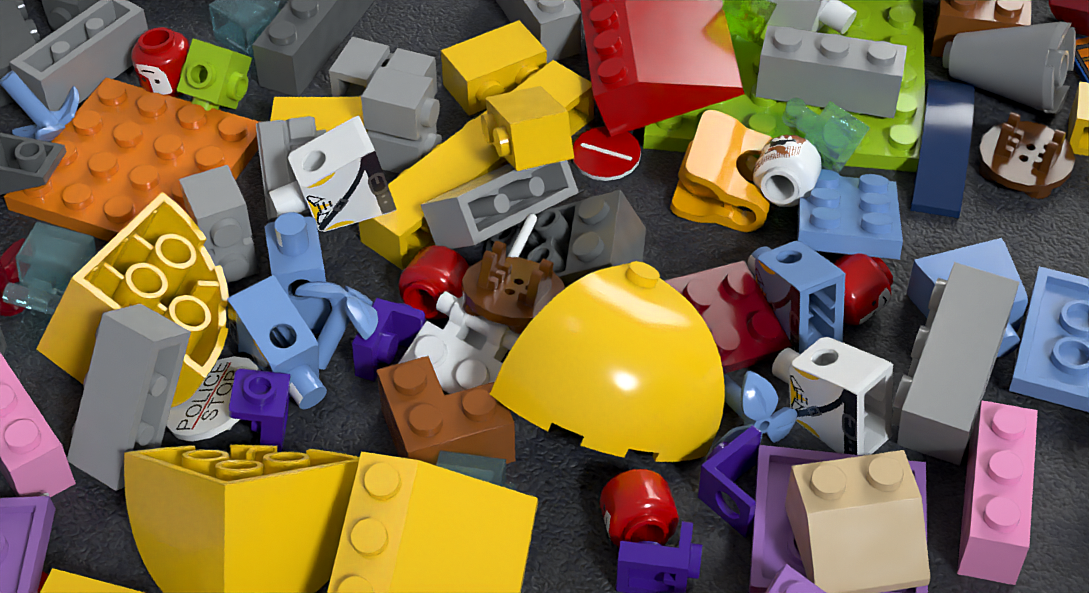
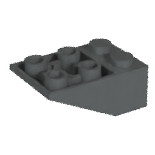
[486,189,646,288]

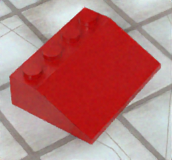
[580,0,745,137]

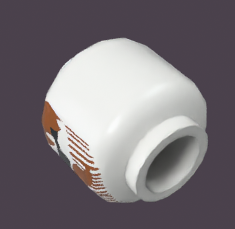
[753,135,822,207]

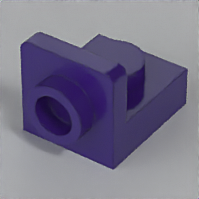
[352,298,426,382]
[229,369,291,452]
[616,521,703,593]

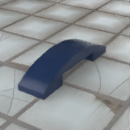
[911,79,974,218]

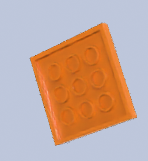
[4,77,259,242]

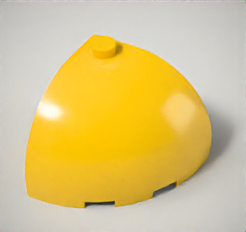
[36,192,229,408]
[490,261,725,462]
[124,445,360,593]

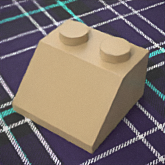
[785,450,931,593]

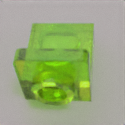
[721,0,777,43]

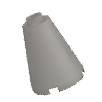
[943,21,1076,114]

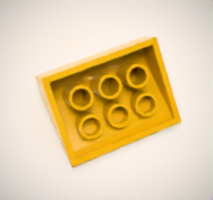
[327,451,538,593]

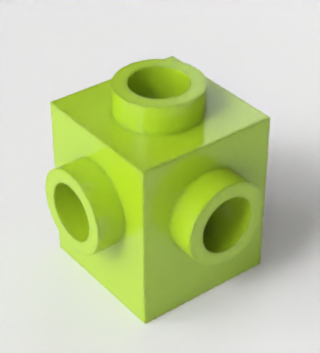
[177,38,252,111]

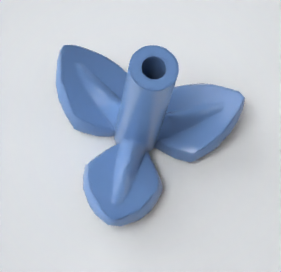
[0,71,79,142]
[295,282,378,370]
[714,371,797,448]

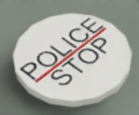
[166,356,260,442]

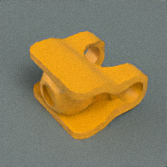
[670,110,773,232]

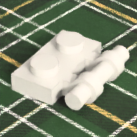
[398,292,520,395]

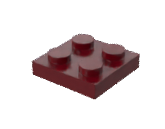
[665,261,793,374]

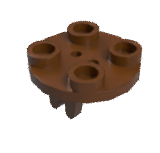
[978,112,1075,199]
[461,240,565,335]

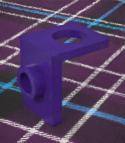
[698,425,762,538]

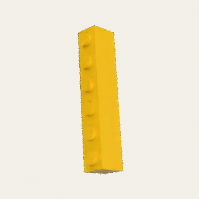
[359,60,595,270]

